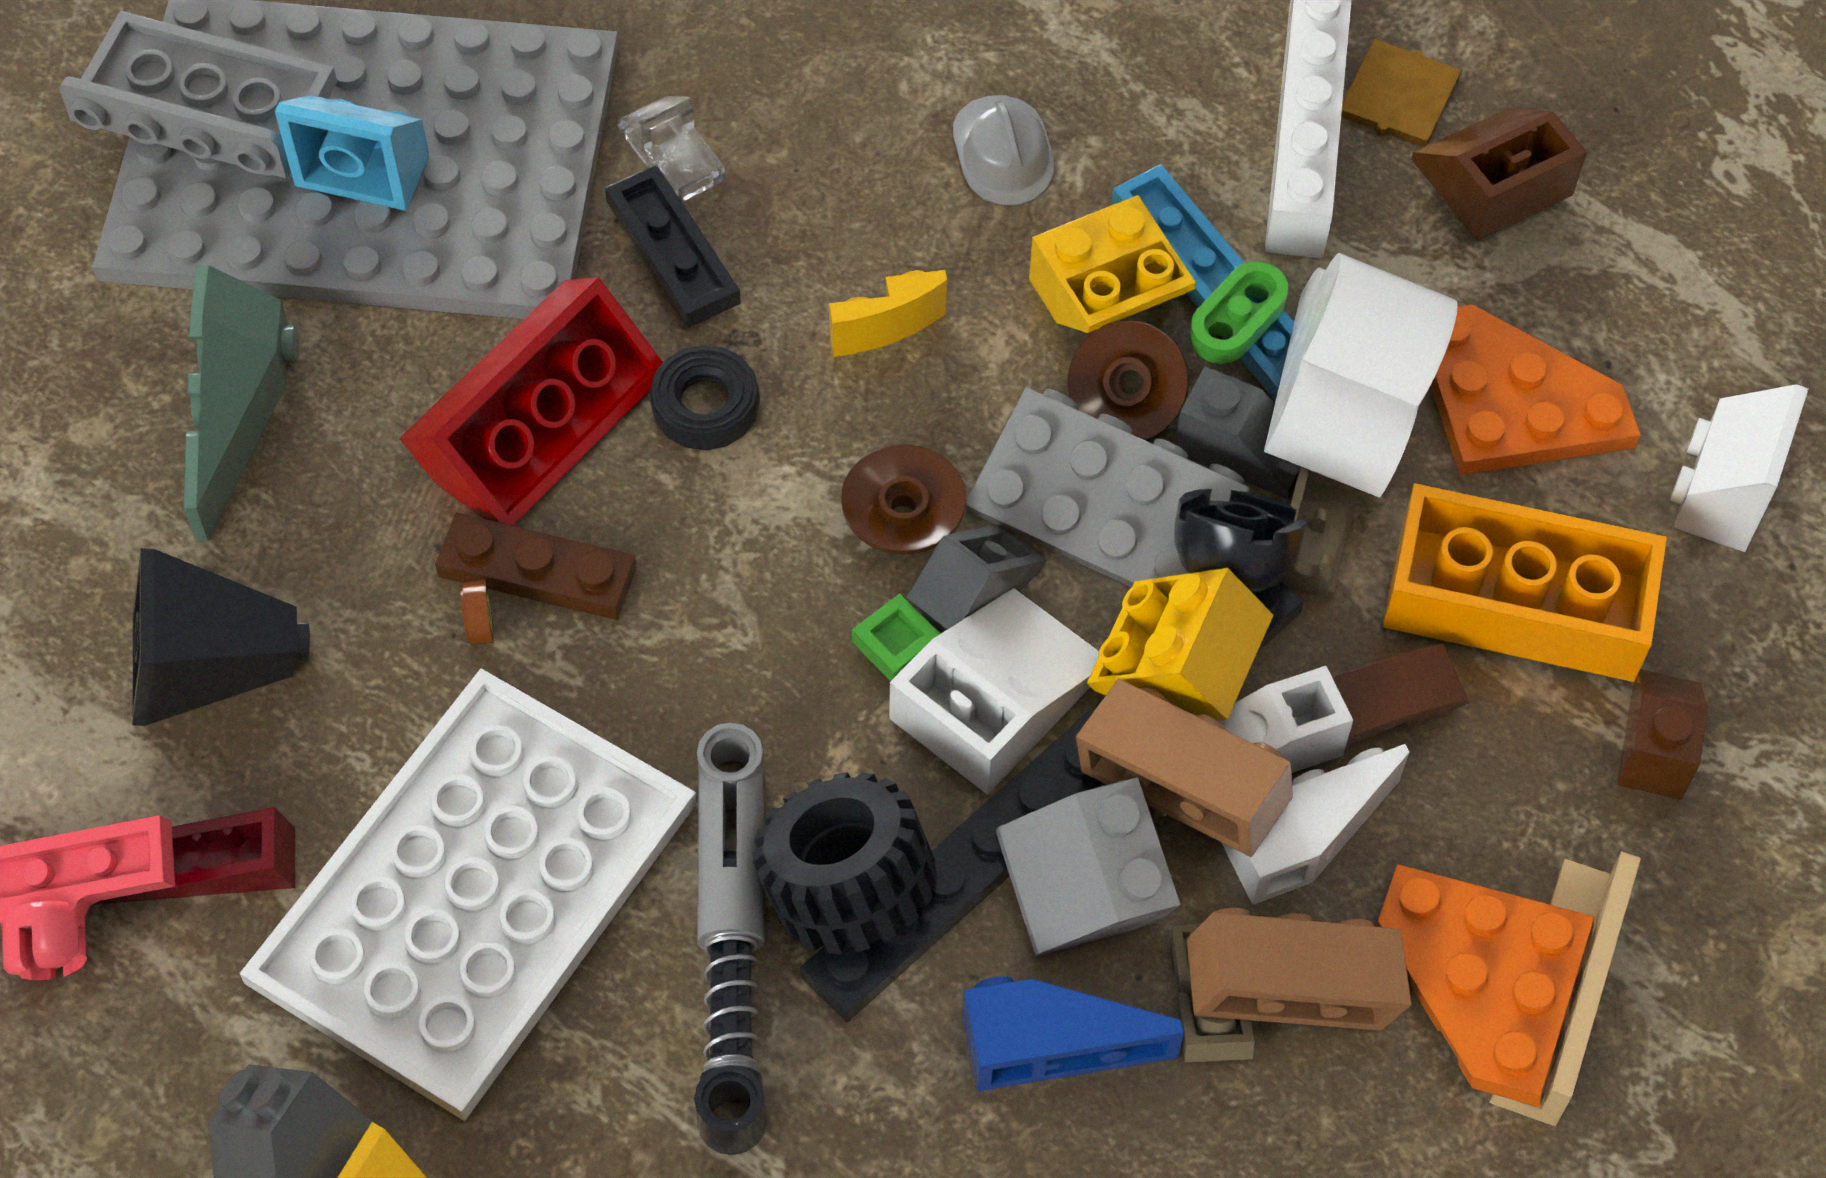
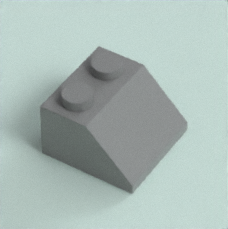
[995,777,1181,957]

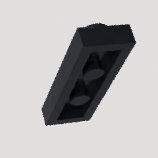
[605,165,741,328]

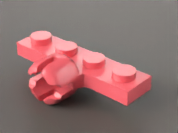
[0,815,175,980]

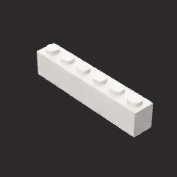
[1265,0,1351,259]

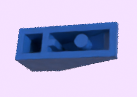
[962,976,1184,1092]

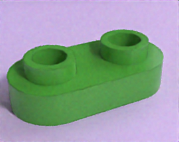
[1189,261,1288,364]

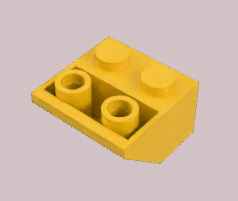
[1029,195,1196,333]
[1086,568,1273,721]

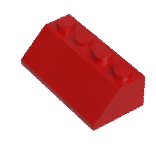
[399,277,663,526]

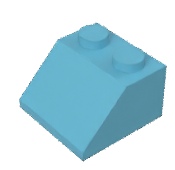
[275,95,430,211]

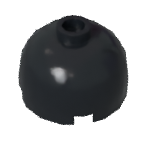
[1174,489,1306,593]

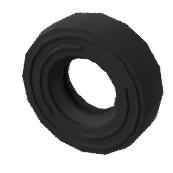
[650,345,760,450]

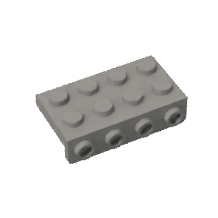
[59,11,337,178]
[966,387,1250,587]

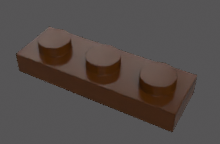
[435,512,637,620]

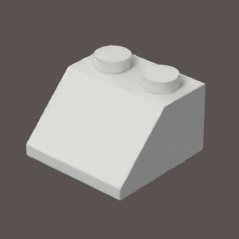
[1670,384,1809,552]

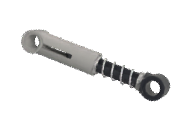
[694,723,767,1155]

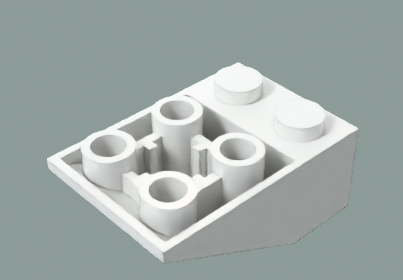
[889,588,1099,795]

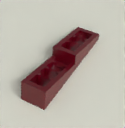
[93,807,295,905]

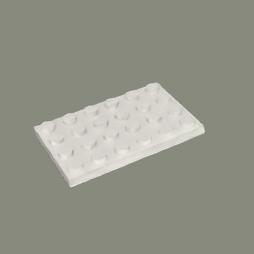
[240,668,697,1121]

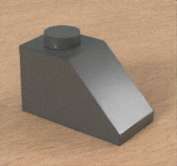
[1175,366,1301,498]
[907,525,1047,632]

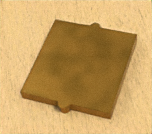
[1341,39,1462,147]

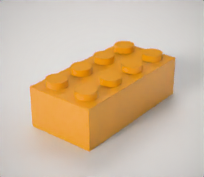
[1382,483,1667,682]

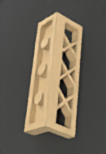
[1489,851,1641,1126]

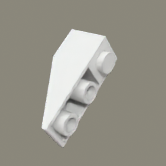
[1162,666,1353,816]
[1221,744,1409,905]

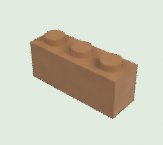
[1076,678,1293,858]
[1186,908,1411,1031]

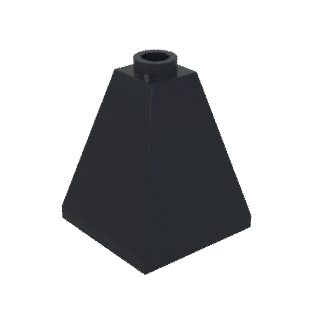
[132,548,310,726]

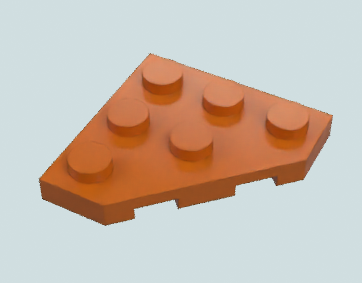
[1430,304,1641,475]
[1378,864,1595,1108]

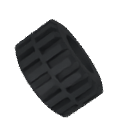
[752,772,937,954]

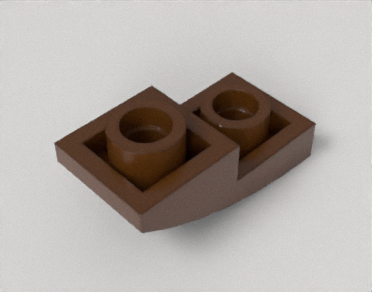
[1333,643,1469,747]

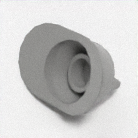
[953,95,1054,206]

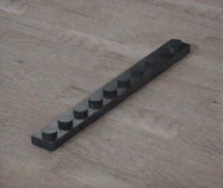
[800,581,1304,1023]

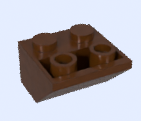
[1411,108,1587,241]

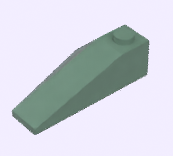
[184,265,299,541]

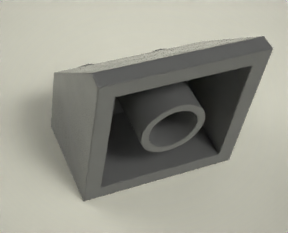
[208,1064,373,1178]

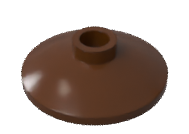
[1068,320,1189,440]
[841,444,966,555]

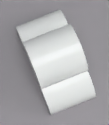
[1264,253,1458,498]

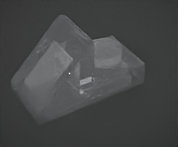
[616,96,725,202]

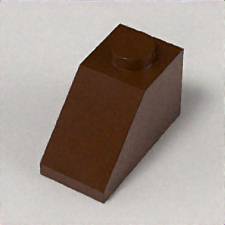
[1617,669,1708,800]

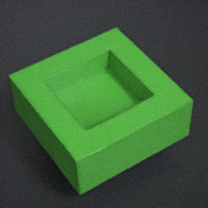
[852,594,940,681]

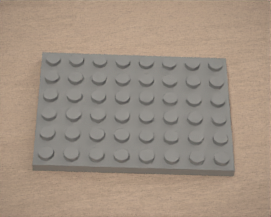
[92,0,619,319]

